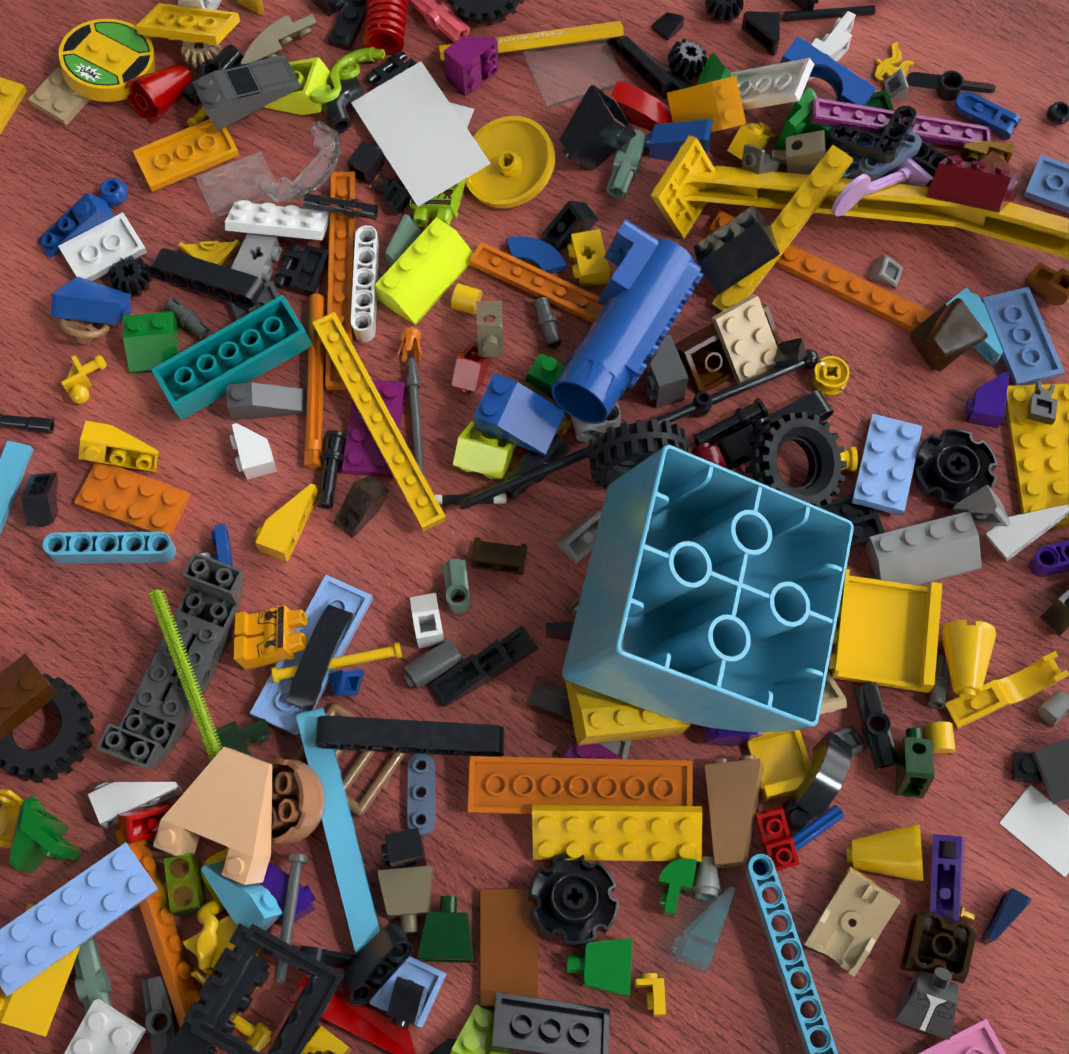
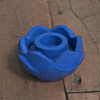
[98,178,128,206]

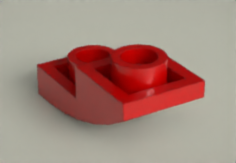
[754,806,800,871]

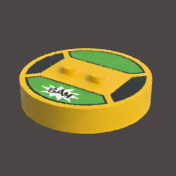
[59,19,155,102]

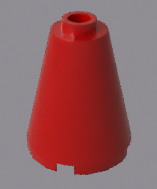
[125,64,191,123]

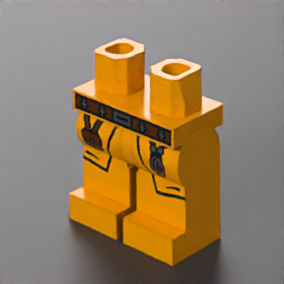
[234,605,307,670]

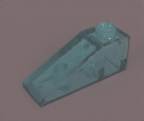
[671,886,736,974]

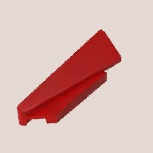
[288,976,416,1054]

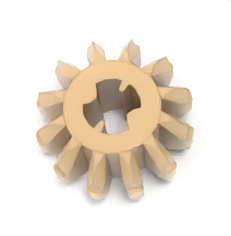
[181,40,221,71]

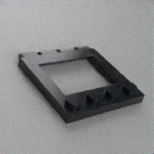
[183,923,344,1054]

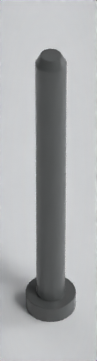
[274,853,308,984]

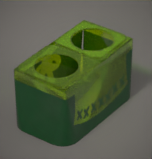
[164,853,206,918]

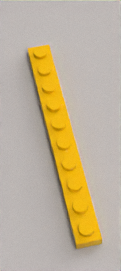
[312,312,446,531]

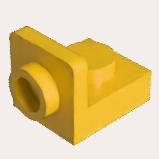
[634,973,666,1017]

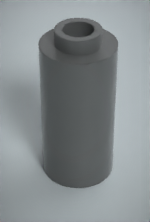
[402,639,463,690]

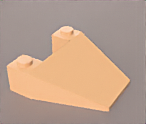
[153,747,272,885]

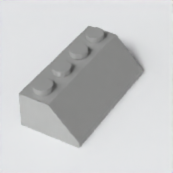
[865,511,982,586]

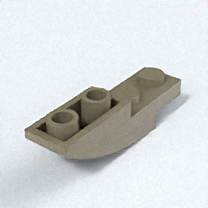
[239,14,316,65]

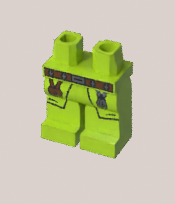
[410,178,466,227]

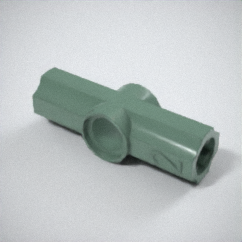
[606,129,647,200]
[74,939,113,1014]

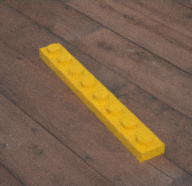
[712,145,853,312]

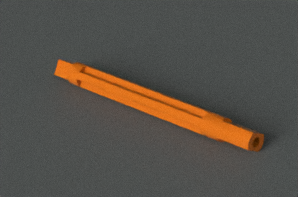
[304,294,326,470]

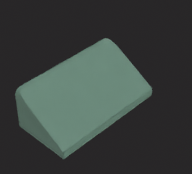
[385,214,422,267]

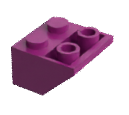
[444,37,499,96]

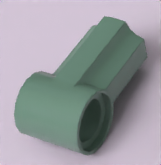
[443,559,471,615]

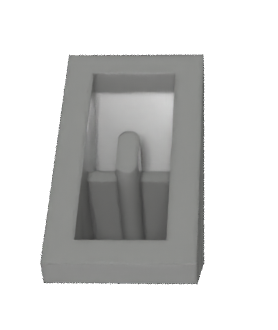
[953,485,1010,527]

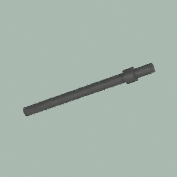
[405,358,425,477]

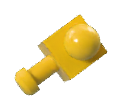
[61,355,107,404]

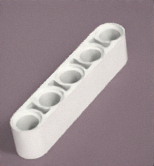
[351,225,379,343]

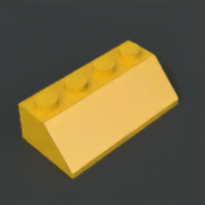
[0,904,81,1037]

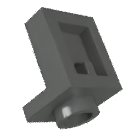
[741,144,780,174]

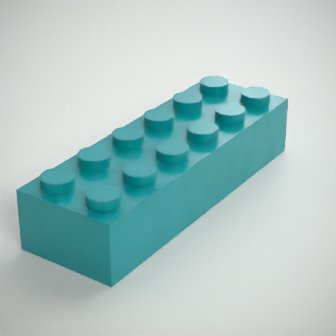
[151,295,313,420]

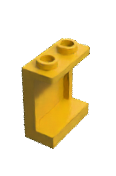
[745,730,811,803]

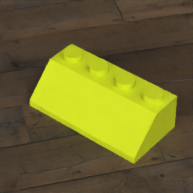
[374,217,473,326]

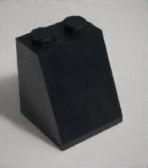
[560,84,636,170]

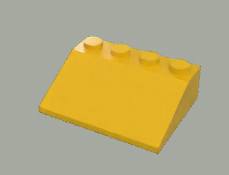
[565,679,690,746]

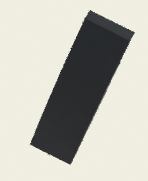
[430,626,539,707]

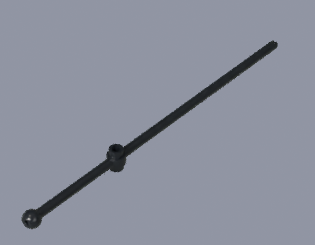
[458,349,819,510]

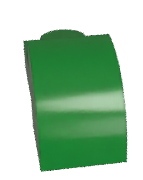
[657,859,697,918]

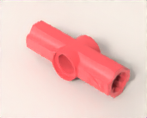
[409,0,470,42]

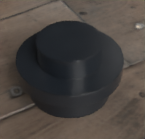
[1046,102,1069,125]

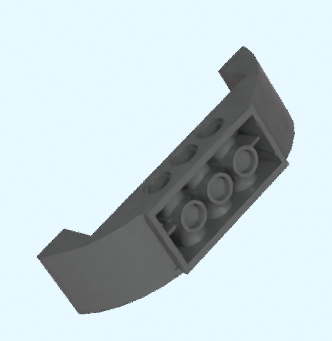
[96,552,243,769]

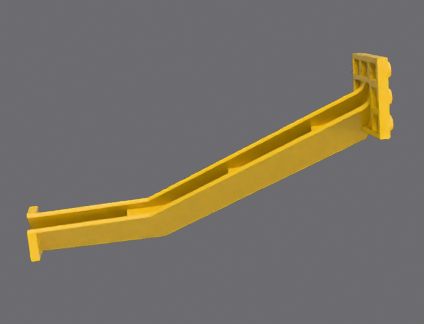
[651,136,1069,259]

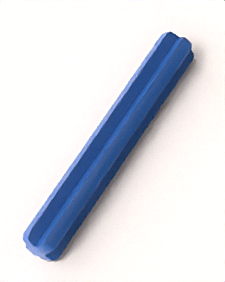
[752,805,844,876]

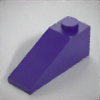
[930,834,965,921]
[260,862,316,923]

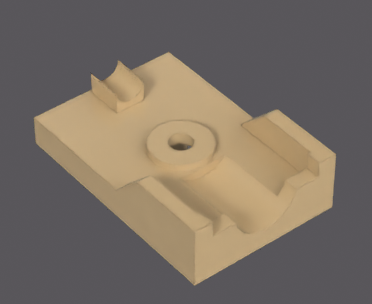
[805,868,901,977]

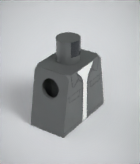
[895,967,958,1040]

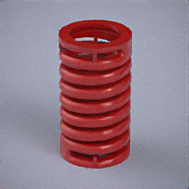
[363,0,408,55]

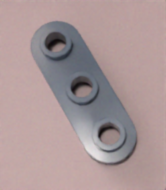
[858,132,922,180]
[407,754,436,837]

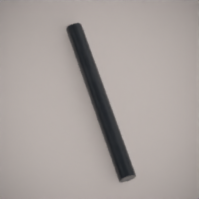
[783,5,875,21]

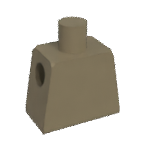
[772,130,825,175]
[477,301,504,357]
[378,866,434,935]

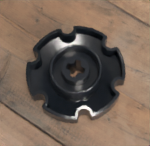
[913,429,998,509]
[528,854,619,947]

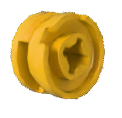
[812,356,850,396]

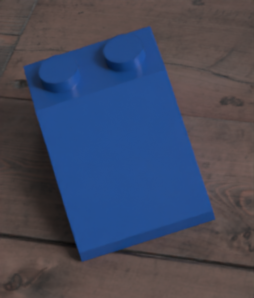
[473,373,565,456]

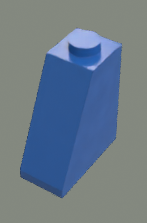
[646,119,713,162]
[51,277,132,325]

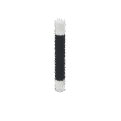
[434,493,507,505]

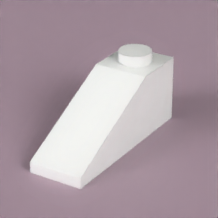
[986,505,1069,562]
[88,782,183,829]

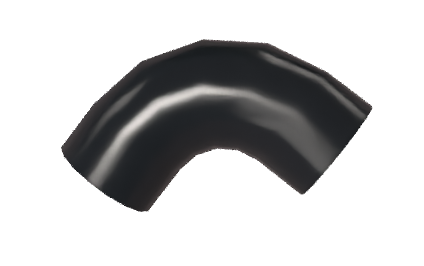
[323,76,364,134]

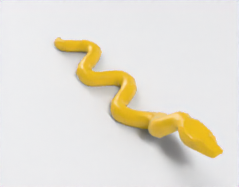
[196,847,230,970]

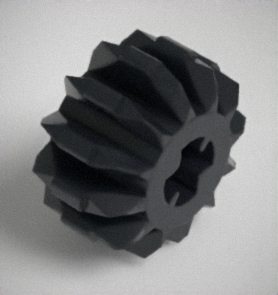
[705,0,744,23]
[667,39,708,79]
[109,255,152,298]

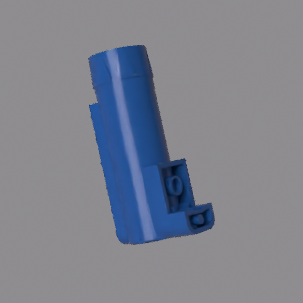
[551,219,704,424]

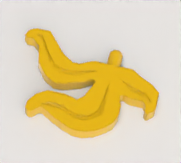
[874,42,914,83]

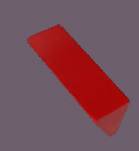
[116,803,174,844]

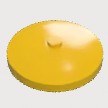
[465,116,555,208]

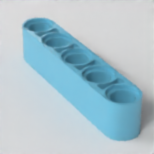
[43,532,176,564]

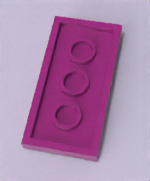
[342,380,406,478]

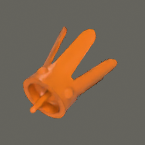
[396,326,422,363]

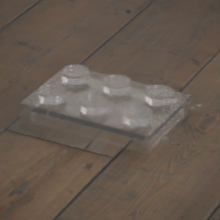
[195,151,280,218]

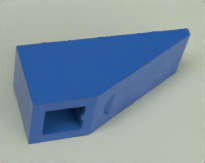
[38,193,115,258]

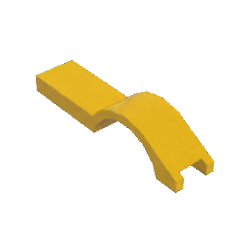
[945,651,1069,729]

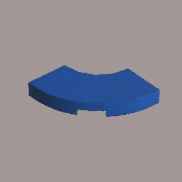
[506,236,567,274]

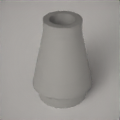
[693,856,721,901]

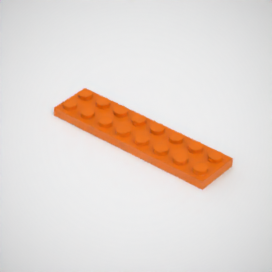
[468,756,693,815]

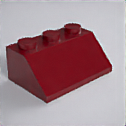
[927,156,1018,212]

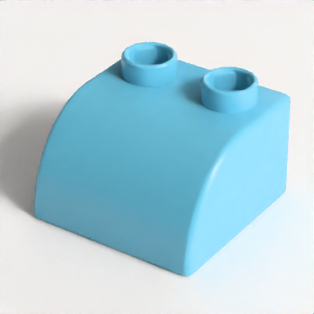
[562,445,854,733]

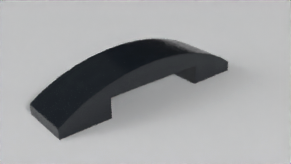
[286,604,353,711]

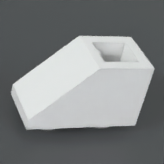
[230,423,277,479]
[410,593,444,649]

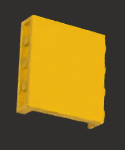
[828,569,943,693]

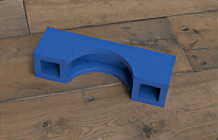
[780,36,876,106]

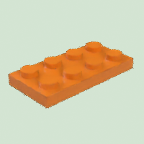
[74,462,191,538]

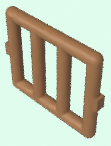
[292,703,406,816]

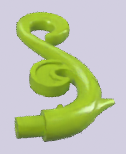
[311,47,385,103]

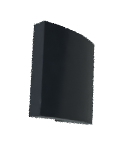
[821,494,885,547]

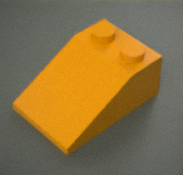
[667,76,746,132]

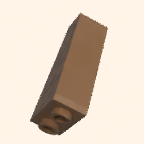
[705,755,764,869]

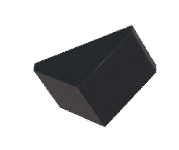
[741,11,780,56]

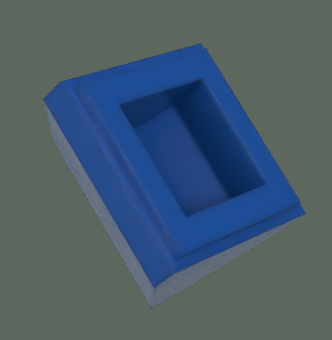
[329,669,364,696]

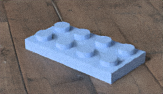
[851,414,922,516]

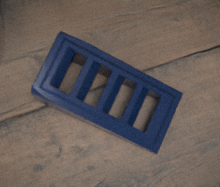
[981,888,1032,945]

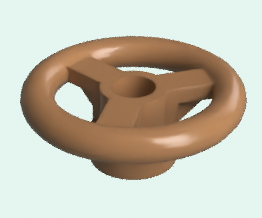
[59,318,110,344]

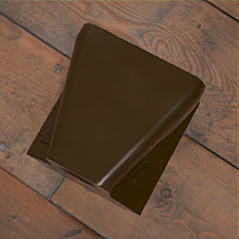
[910,298,988,372]
[900,910,977,984]

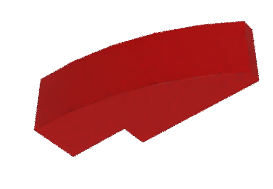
[610,80,673,131]

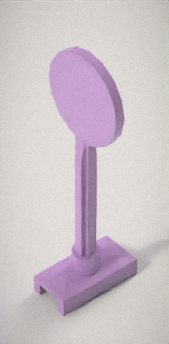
[831,158,933,216]

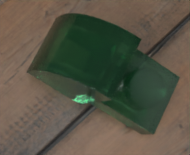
[213,718,273,756]

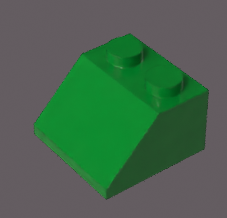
[123,311,180,374]

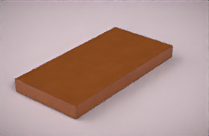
[480,889,538,1007]

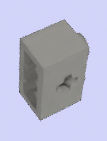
[231,233,281,284]

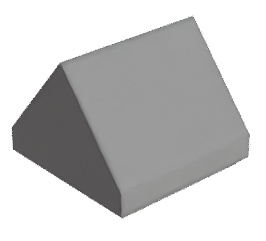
[883,68,909,101]

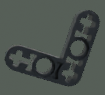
[829,105,917,164]

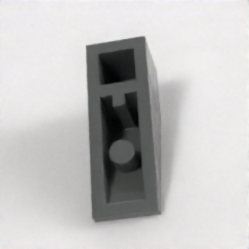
[226,382,307,421]

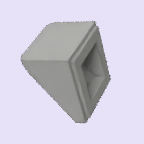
[868,255,904,288]

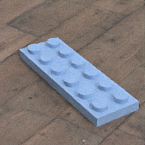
[250,575,373,738]
[0,843,158,996]

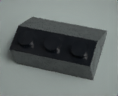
[693,205,780,295]

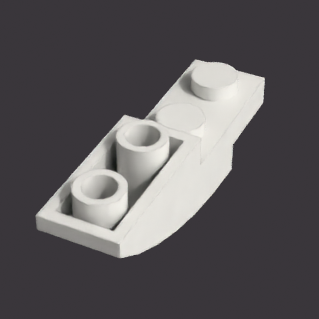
[808,11,856,81]

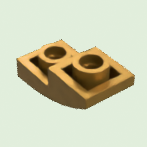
[960,141,1015,163]

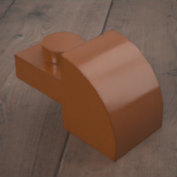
[1025,262,1069,305]

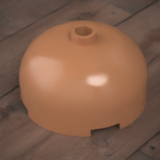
[267,758,325,844]

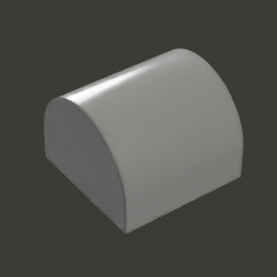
[1037,690,1069,727]

